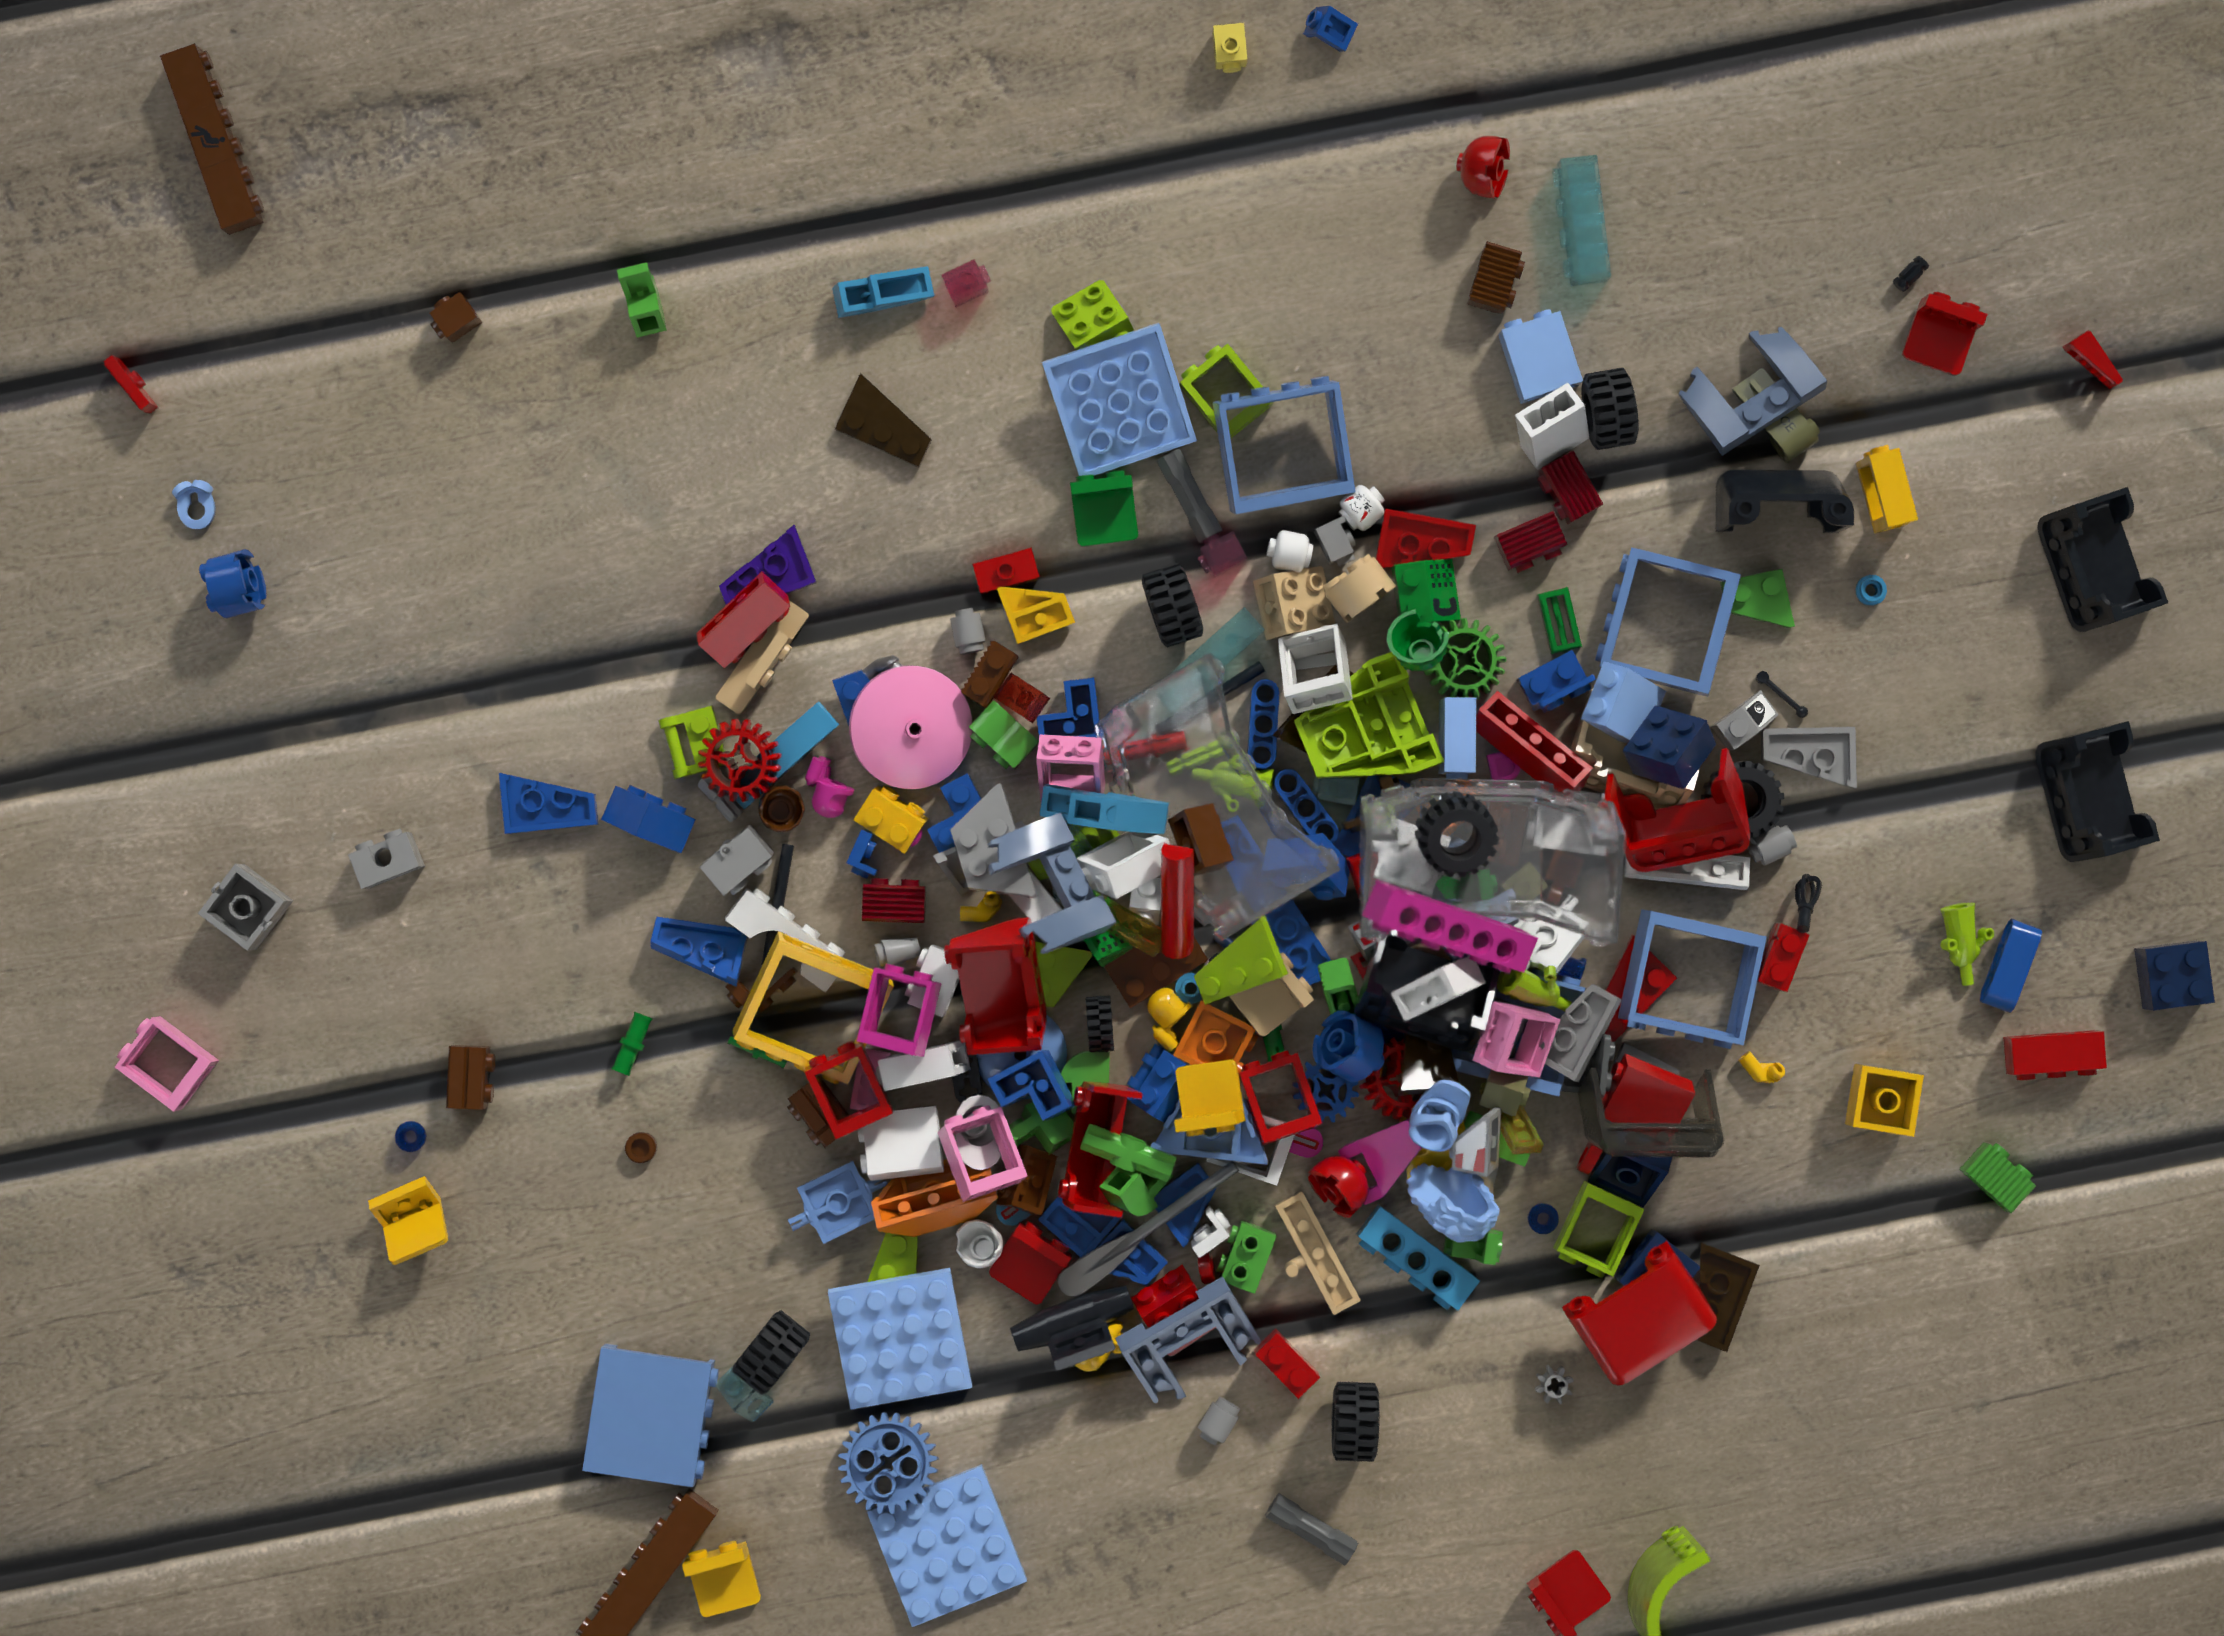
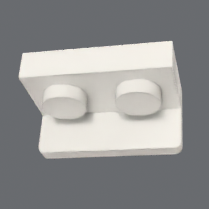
[1191,1205,1230,1258]

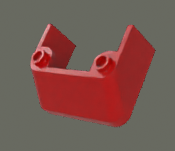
[1603,748,1750,872]
[1058,1081,1143,1218]

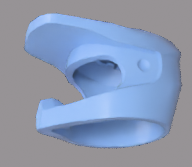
[1409,1080,1471,1152]

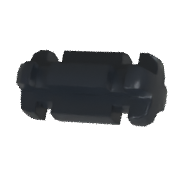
[1893,256,1929,292]

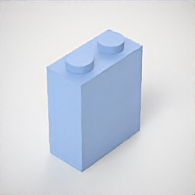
[1498,309,1583,404]
[1581,662,1666,743]
[1438,697,1476,780]

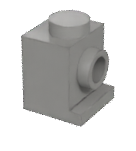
[1314,516,1356,567]

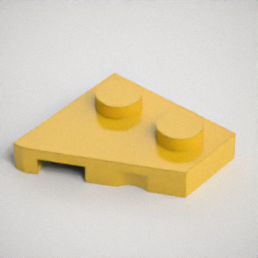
[997,587,1075,644]

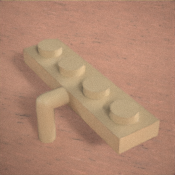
[1275,1191,1361,1315]

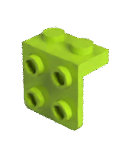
[1051,280,1134,351]

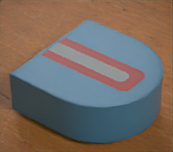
[996,1205,1031,1226]

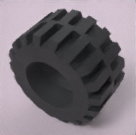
[1581,367,1639,450]
[1142,563,1203,648]
[1701,761,1785,838]
[1415,792,1499,878]
[732,1310,810,1395]
[1332,1382,1379,1462]

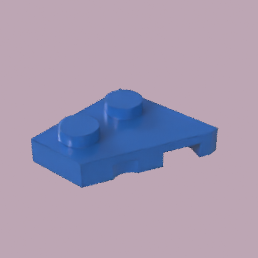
[1154,1163,1217,1248]
[1038,1196,1123,1257]
[1095,1219,1168,1285]

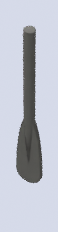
[1058,1161,1239,1297]

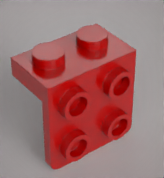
[1902,292,1988,376]
[989,1221,1072,1305]
[1131,1264,1216,1356]
[1527,1550,1611,1636]

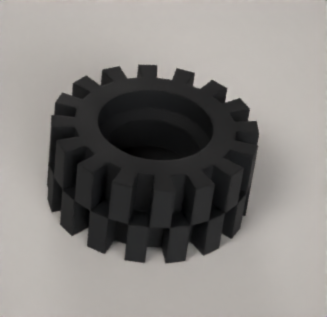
[1086,995,1114,1052]

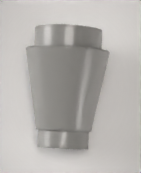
[874,937,921,968]

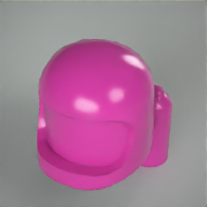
[805,756,855,818]

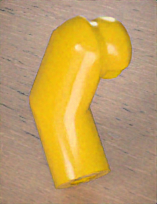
[960,891,1002,922]
[1738,1051,1785,1083]

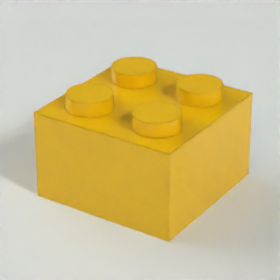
[1845,1063,1924,1137]

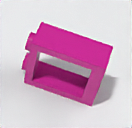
[856,964,942,1057]

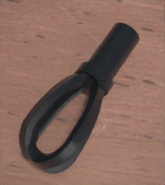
[1795,874,1822,933]

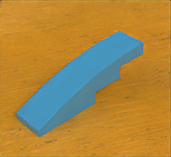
[728,702,839,809]

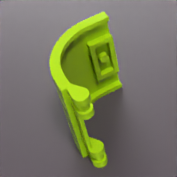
[1628,1526,1711,1636]

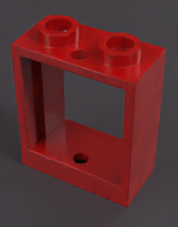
[804,1041,893,1139]
[1238,1050,1323,1145]

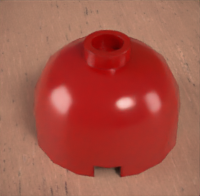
[1456,136,1510,199]
[1308,1156,1369,1218]

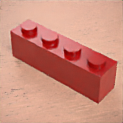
[1476,691,1593,805]

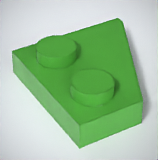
[1720,569,1795,628]

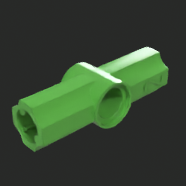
[1080,1123,1177,1182]

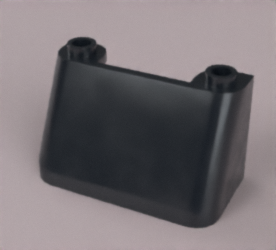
[1716,470,1854,533]
[2037,487,2168,632]
[2035,721,2160,862]
[1354,929,1500,1051]

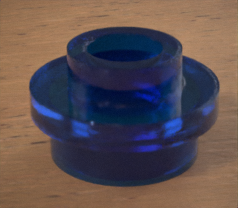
[395,1121,427,1152]
[1528,1203,1559,1234]

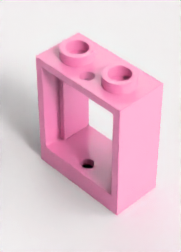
[1036,735,1105,801]
[1473,1001,1561,1078]
[115,1016,219,1112]
[937,1105,1027,1202]

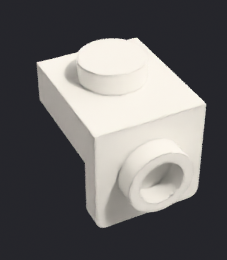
[1128,878,1161,926]

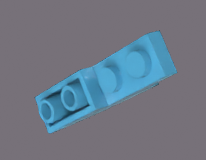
[1040,784,1169,834]

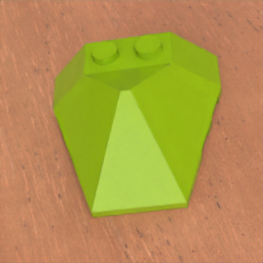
[1294,652,1444,778]

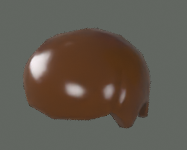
[758,785,805,832]

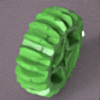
[1424,618,1506,700]

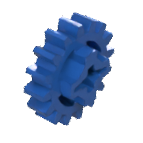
[1292,1061,1359,1123]

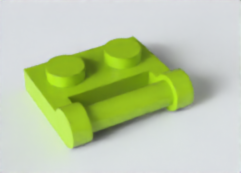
[658,706,725,780]

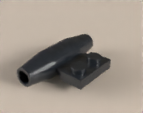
[1010,1286,1134,1371]

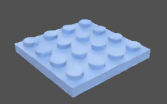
[1042,323,1197,476]
[828,1268,972,1409]
[867,1464,1027,1627]

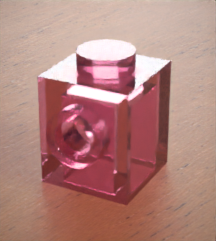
[941,259,991,307]
[1197,531,1247,578]

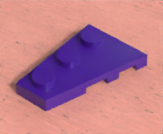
[719,525,817,605]

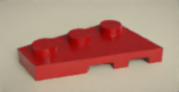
[1376,509,1476,568]

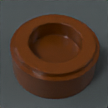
[625,1132,657,1163]

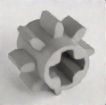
[1535,1365,1574,1404]

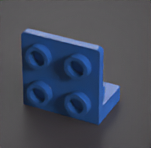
[1517,650,1596,713]

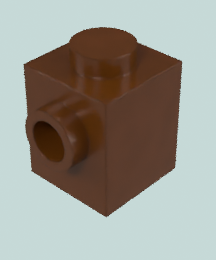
[429,292,482,343]

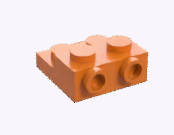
[1173,1000,1258,1073]

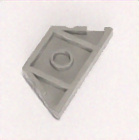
[950,783,1038,898]

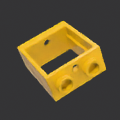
[1856,445,1918,534]

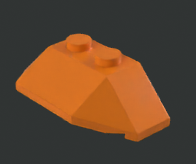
[871,1159,998,1237]

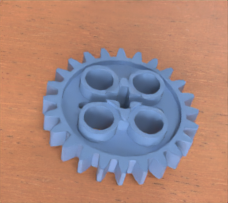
[838,1412,939,1514]

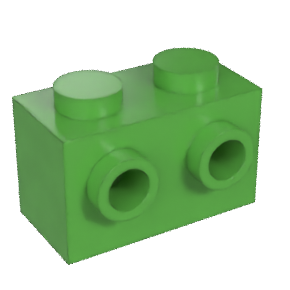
[1216,1220,1277,1294]

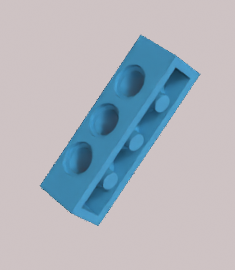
[1356,1204,1480,1311]

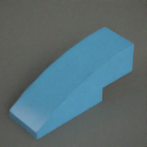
[832,266,935,318]

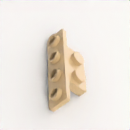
[716,600,809,715]

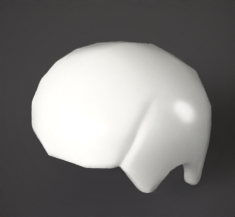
[956,1219,1003,1269]

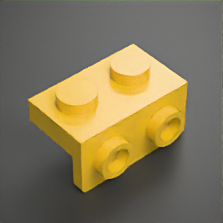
[853,785,929,854]

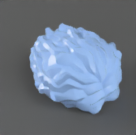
[1406,1163,1499,1243]

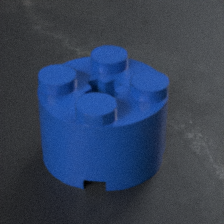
[199,549,267,618]
[1313,1011,1385,1083]

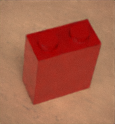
[1596,1054,1696,1145]

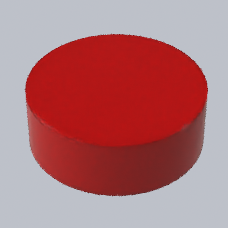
[1197,1252,1216,1285]

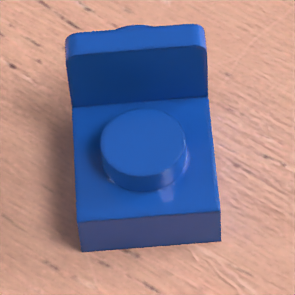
[1303,6,1358,52]
[846,829,879,879]

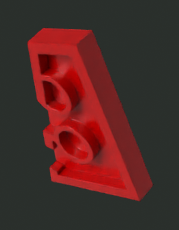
[1604,935,1677,1042]

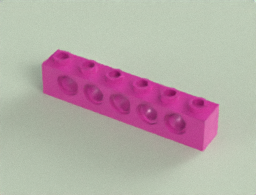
[1362,880,1538,974]

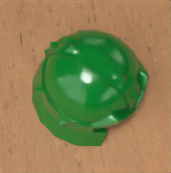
[1387,609,1449,671]

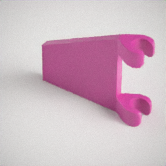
[1338,1118,1422,1205]

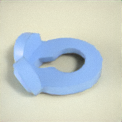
[172,480,216,529]

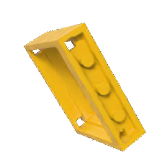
[733,931,894,1085]

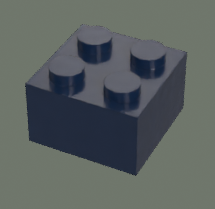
[1623,705,1716,789]
[2134,940,2215,1011]

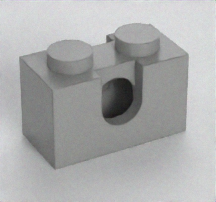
[348,829,425,889]

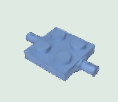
[787,1161,888,1244]

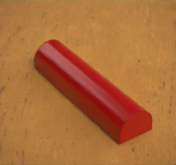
[1161,843,1194,959]

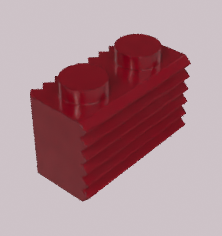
[1537,450,1603,524]
[1494,511,1568,573]
[862,878,926,923]

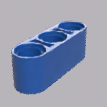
[1247,679,1279,770]
[1273,769,1339,844]
[1980,919,2042,1013]

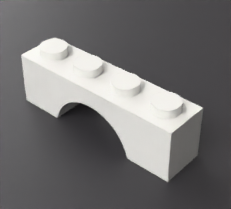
[725,888,846,993]

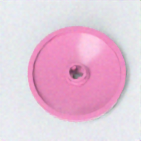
[849,665,972,789]

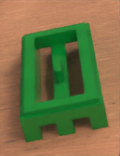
[1537,587,1582,654]

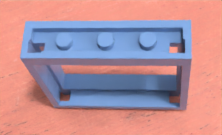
[1213,376,1355,514]
[1595,547,1741,697]
[1618,909,1767,1049]

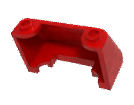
[944,917,1047,1055]
[1562,1241,1717,1386]

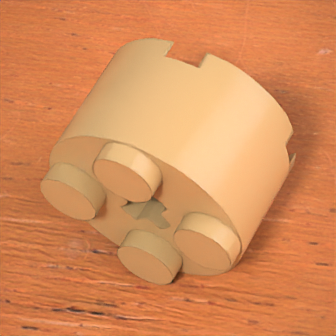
[1323,554,1396,623]

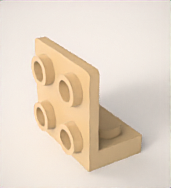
[1253,566,1335,641]

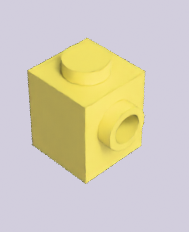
[1212,23,1247,73]

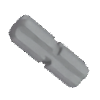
[698,777,743,822]

